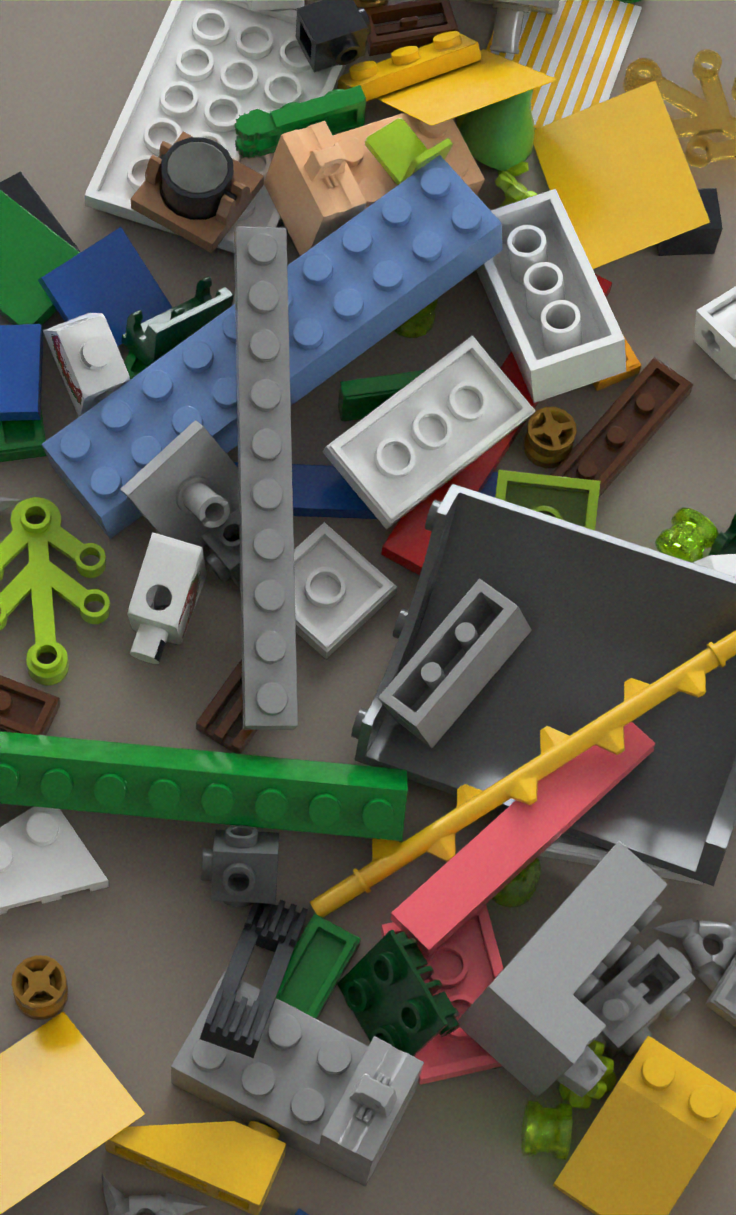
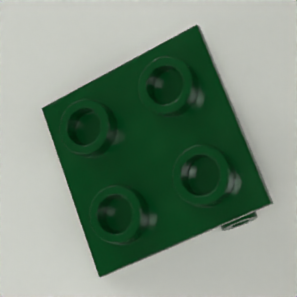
[337,930,460,1056]

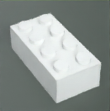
[476,189,626,403]

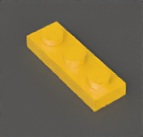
[338,31,482,102]

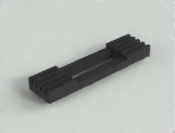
[200,900,308,1058]

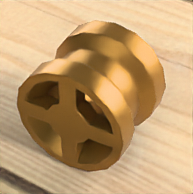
[523,407,577,468]
[11,955,68,1020]

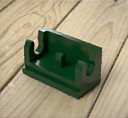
[121,276,234,367]

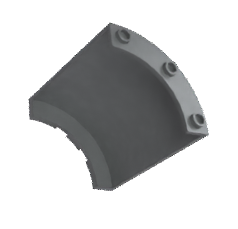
[351,484,736,886]

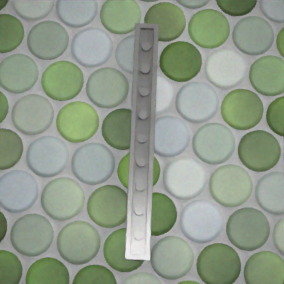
[234,226,298,730]

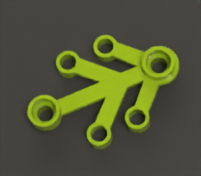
[0,497,110,686]

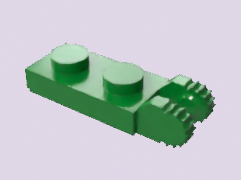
[235,85,366,159]

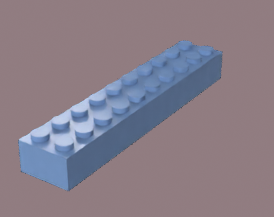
[42,155,503,539]

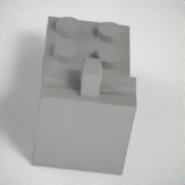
[458,841,668,1098]
[171,971,424,1186]

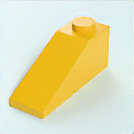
[105,1121,286,1215]

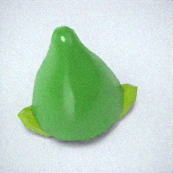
[456,89,535,177]

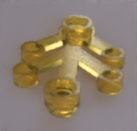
[623,49,736,167]

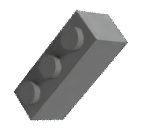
[378,578,532,748]

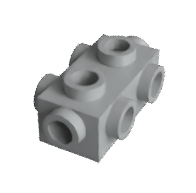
[581,939,696,1059]

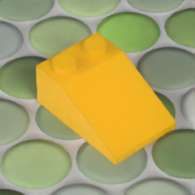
[553,1035,736,1215]

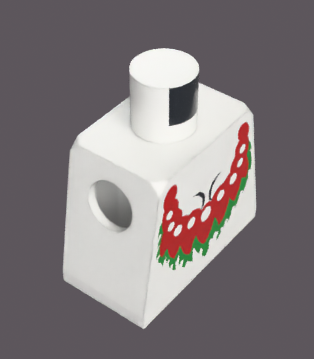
[43,313,130,417]
[127,532,207,664]

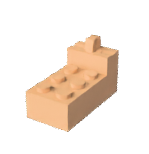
[264,113,485,256]

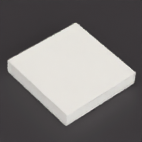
[294,522,397,659]

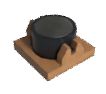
[130,131,264,253]

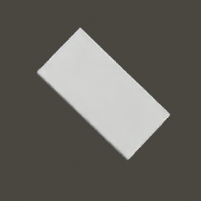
[322,335,536,530]

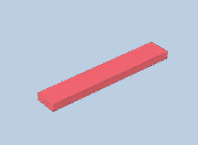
[391,722,656,957]

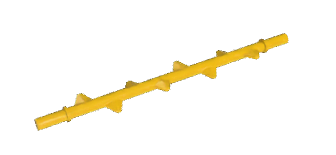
[309,630,736,918]

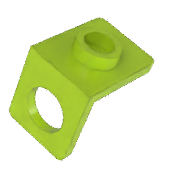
[365,118,453,185]

